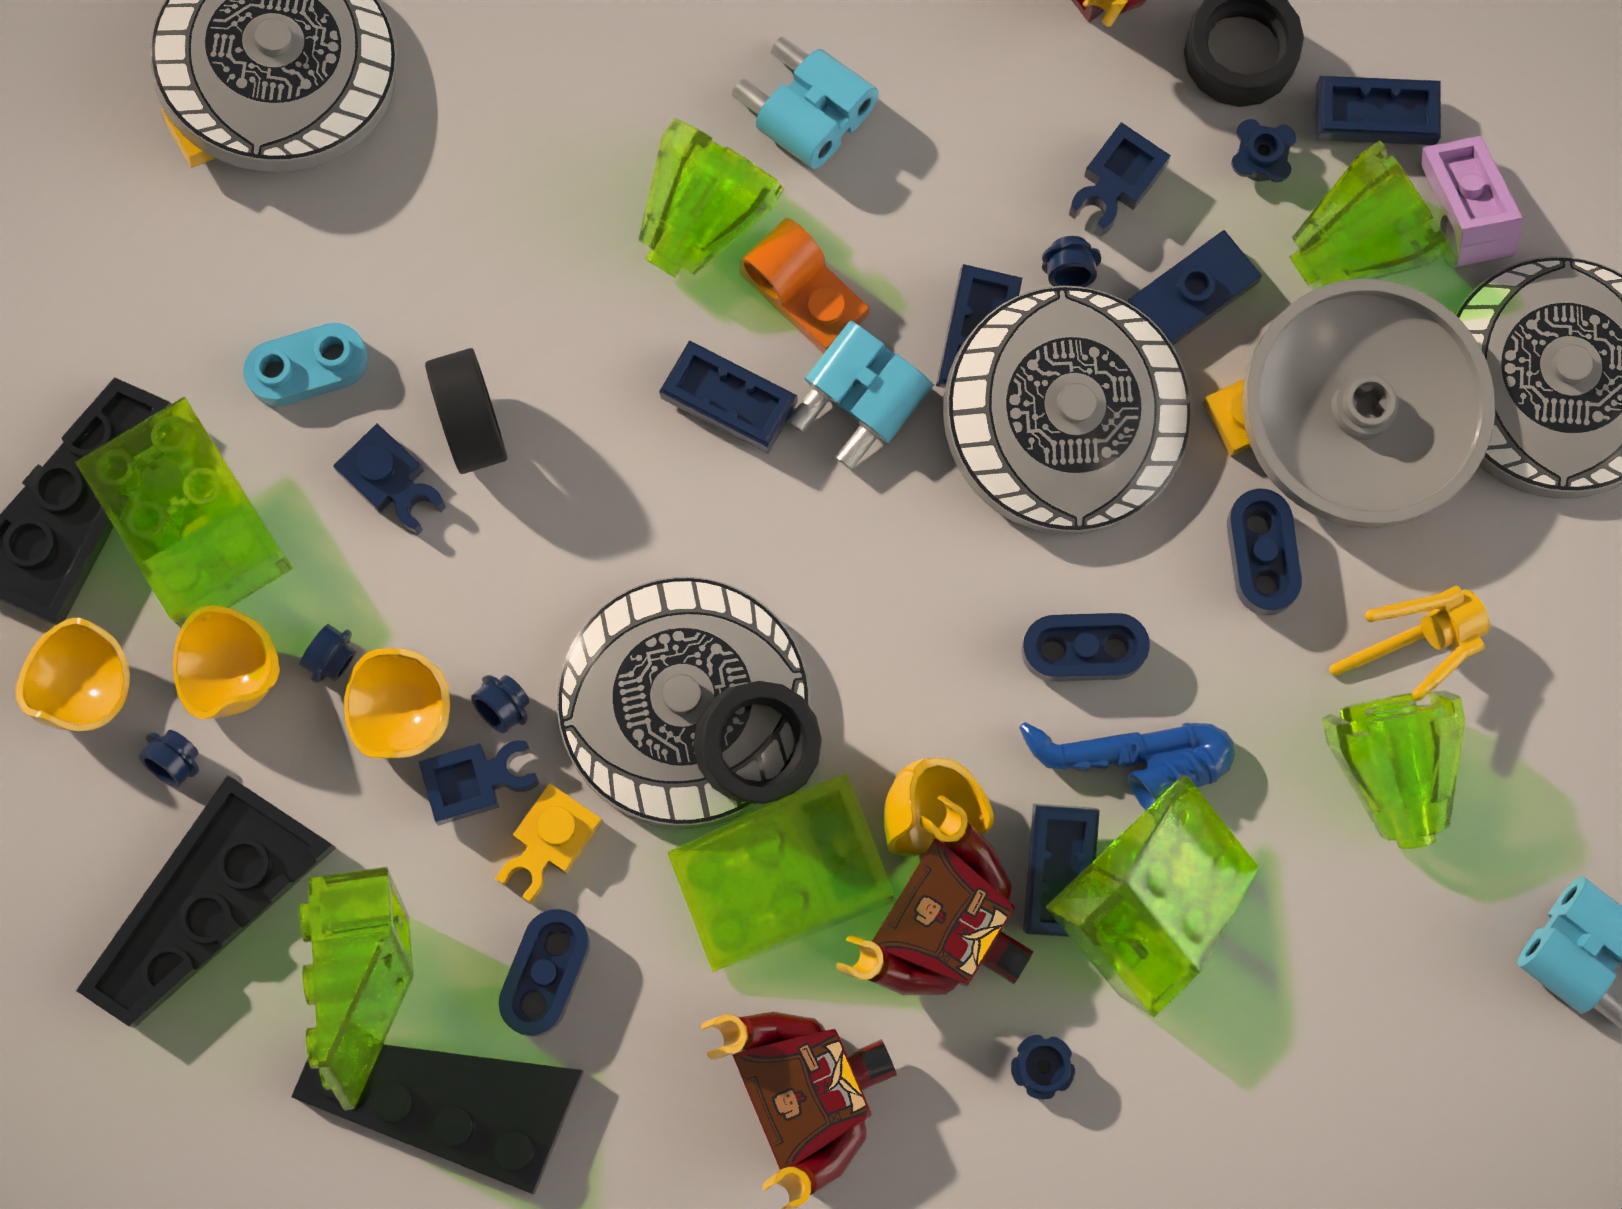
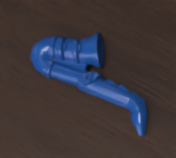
[1019,722,1235,820]

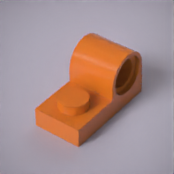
[740,218,869,354]

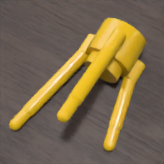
[1329,585,1490,701]

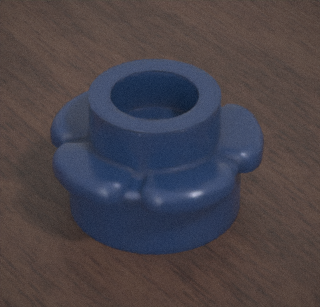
[1042,236,1102,287]
[299,624,357,683]
[471,675,529,733]
[139,730,199,788]
[1011,1035,1075,1100]

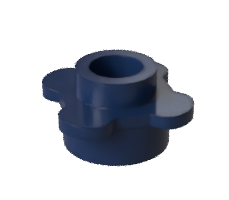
[1231,119,1296,183]

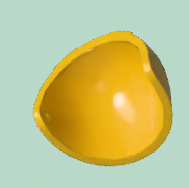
[173,605,280,719]
[15,618,130,731]
[344,648,450,758]
[884,757,994,856]

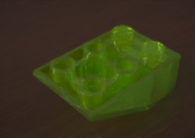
[75,396,294,628]
[667,773,895,973]
[1046,774,1259,1018]
[299,867,414,1111]

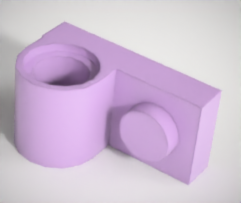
[1421,136,1523,268]

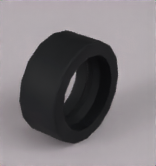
[1184,0,1304,107]
[425,348,507,474]
[693,681,822,804]

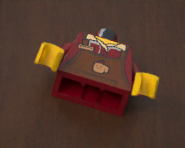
[836,796,1034,996]
[701,1011,897,1209]

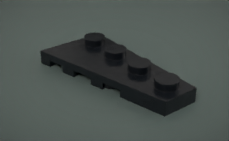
[0,377,175,626]
[76,775,337,1028]
[291,1036,584,1194]

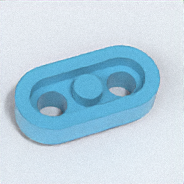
[243,323,368,406]

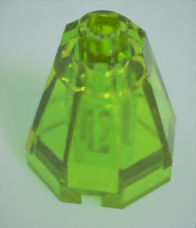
[638,117,785,278]
[1289,141,1449,287]
[1322,690,1465,849]

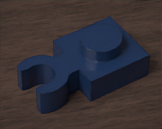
[1069,122,1171,237]
[333,423,446,535]
[418,740,540,826]

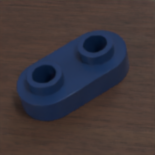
[1227,488,1302,615]
[1021,613,1150,681]
[499,909,590,1037]

